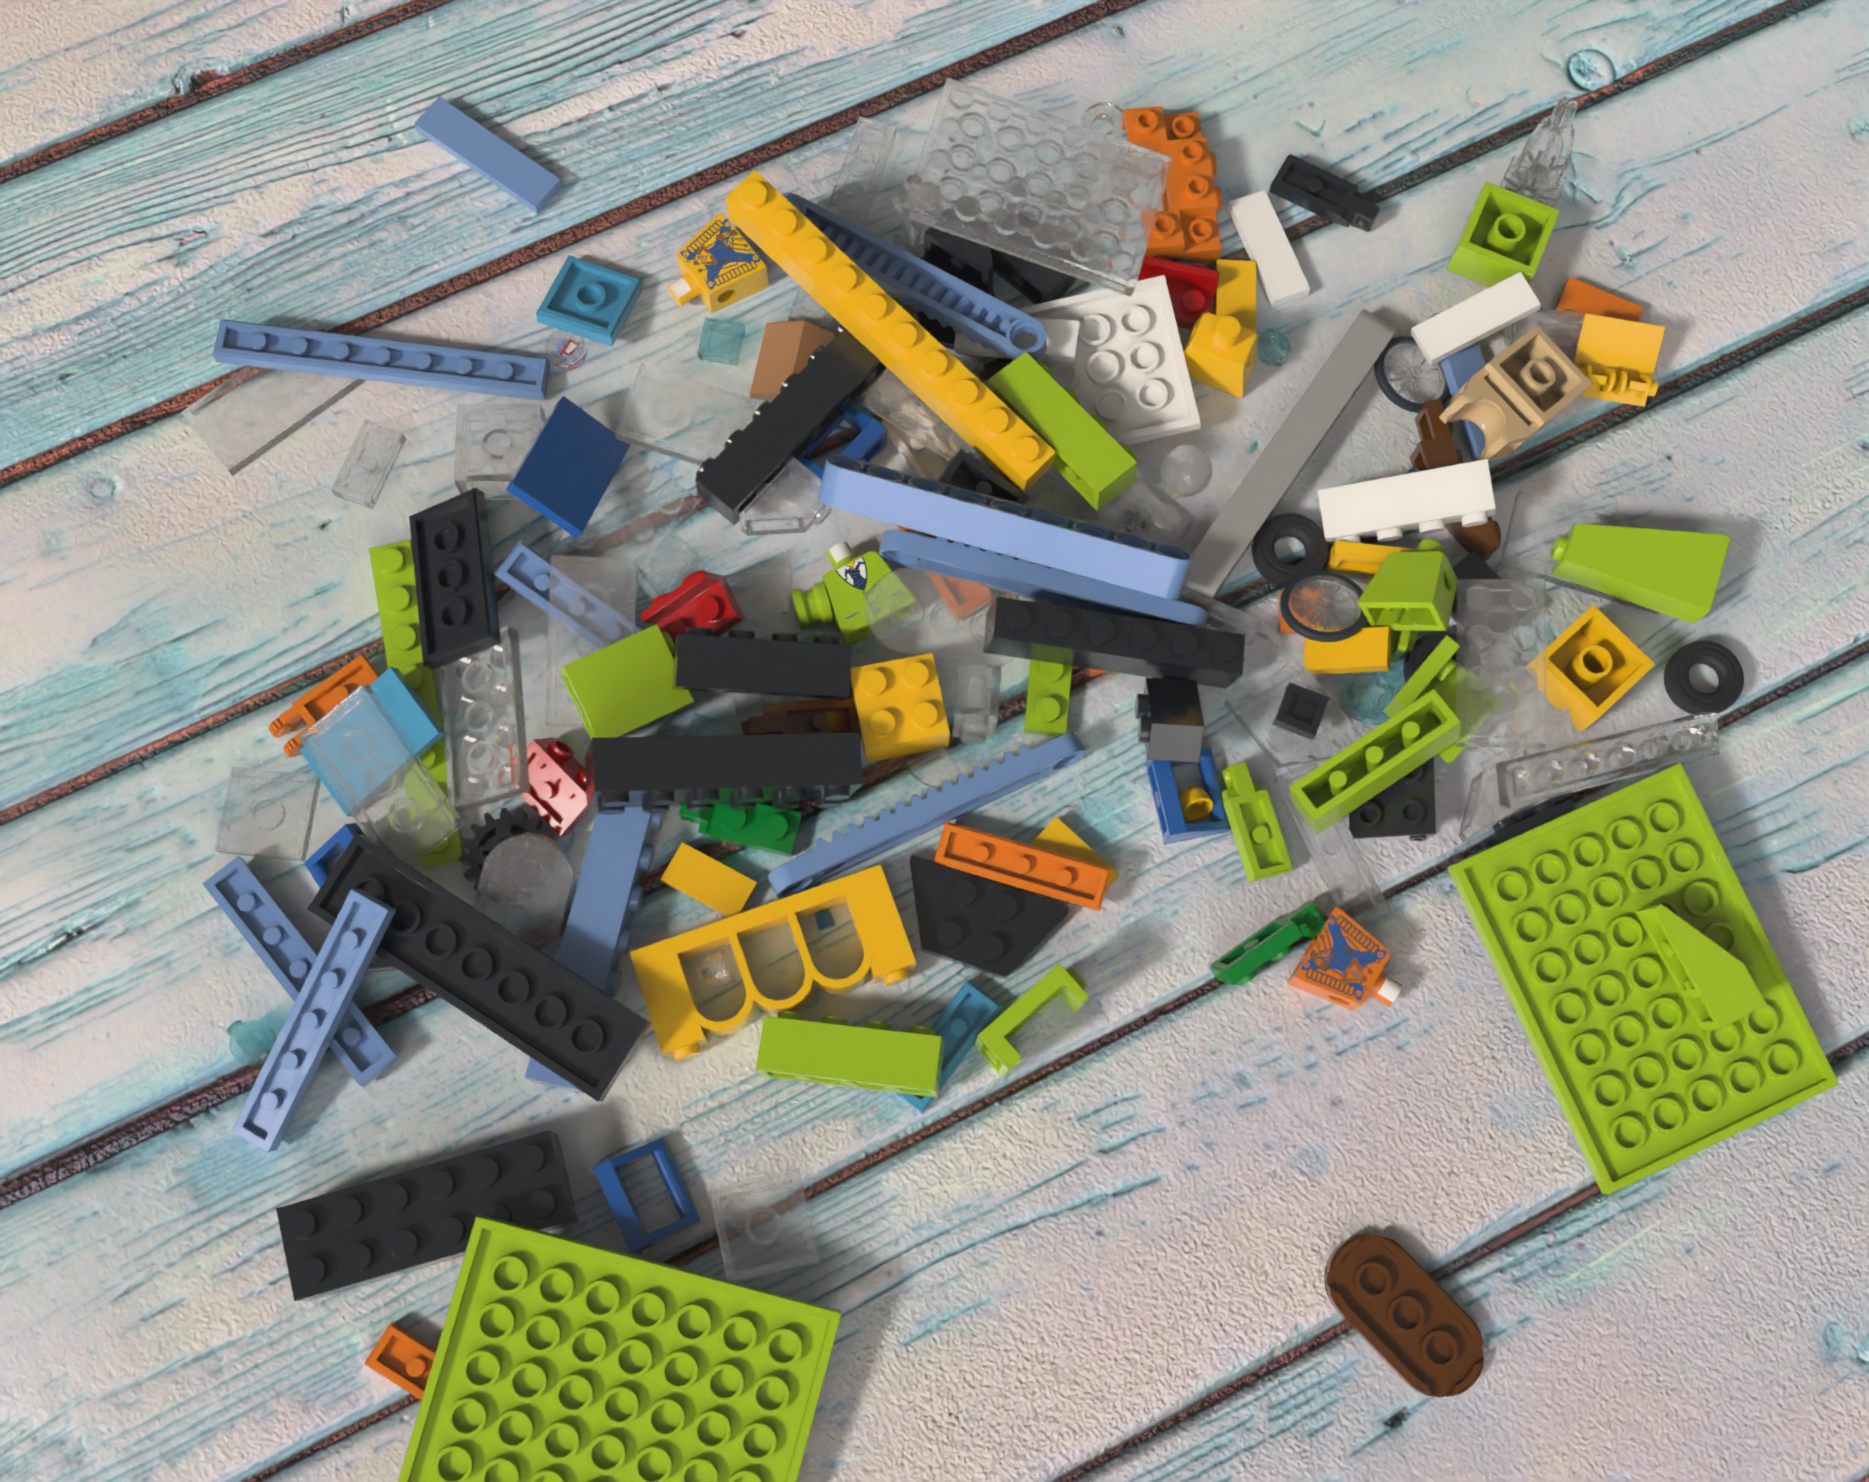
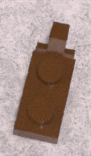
[741,699,861,740]

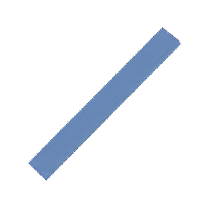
[213,319,550,401]

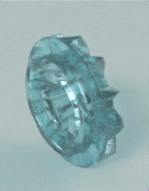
[1340,667,1404,725]

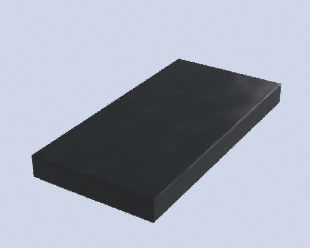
[409,488,501,670]

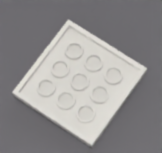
[1018,275,1201,445]

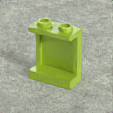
[558,624,694,740]
[974,963,1089,1079]

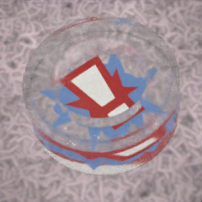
[545,329,587,371]

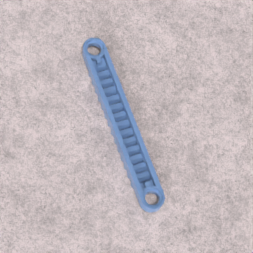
[782,193,1047,361]
[878,530,1208,628]
[768,732,1086,898]

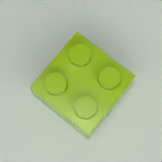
[1446,181,1560,287]

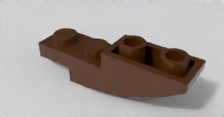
[1410,399,1501,561]

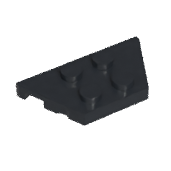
[910,855,1070,979]

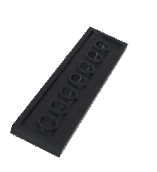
[307,833,652,1102]

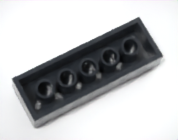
[585,733,863,815]
[276,1130,579,1301]

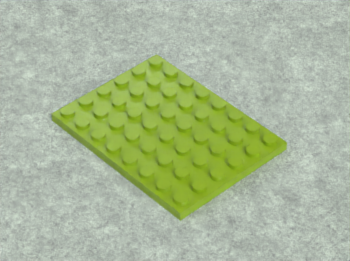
[1447,763,1839,1195]
[398,1214,842,1482]

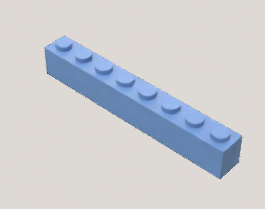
[525,807,666,1094]

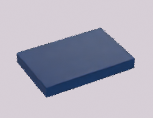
[506,396,631,538]

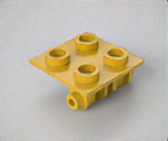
[1573,313,1665,407]

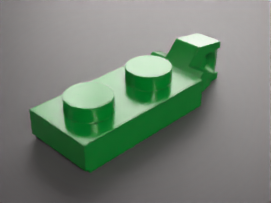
[679,803,802,857]
[1210,901,1326,985]

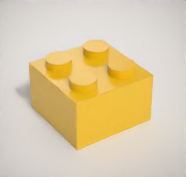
[1520,605,1655,733]
[850,653,950,763]

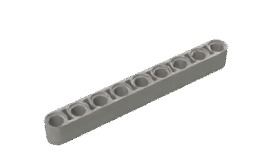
[1183,309,1398,606]

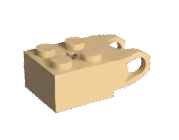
[1439,325,1593,462]

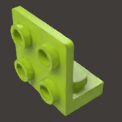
[1383,635,1502,763]

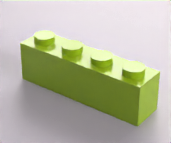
[988,351,1137,512]
[1289,689,1461,835]
[756,1011,945,1098]

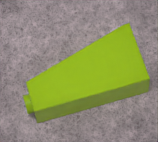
[1550,523,1731,624]

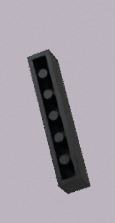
[695,325,888,526]
[983,596,1245,689]

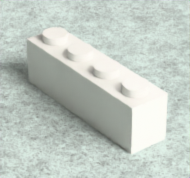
[1318,459,1496,545]

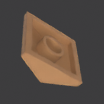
[750,321,835,402]

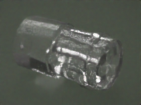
[1500,308,1583,349]

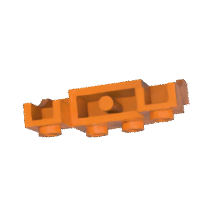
[1121,106,1222,263]

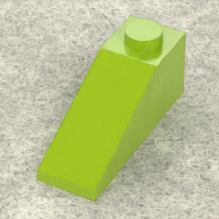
[1635,904,1766,1030]

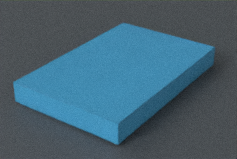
[300,667,446,816]

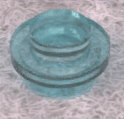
[1257,328,1291,367]

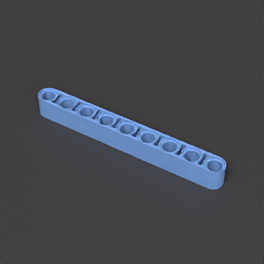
[818,455,1193,599]

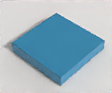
[536,255,643,347]

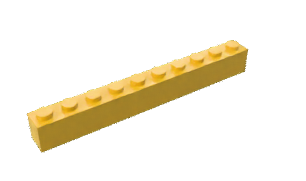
[725,170,1056,493]

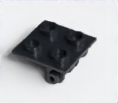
[1349,757,1436,841]

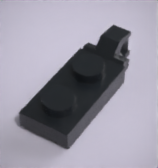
[1269,154,1380,232]

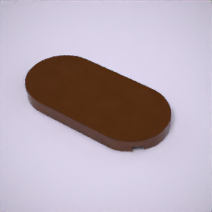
[1324,1234,1484,1397]

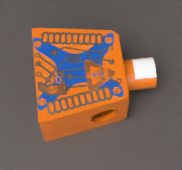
[1287,907,1402,1010]

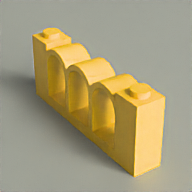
[629,864,916,1061]

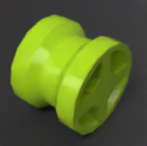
[790,582,834,630]

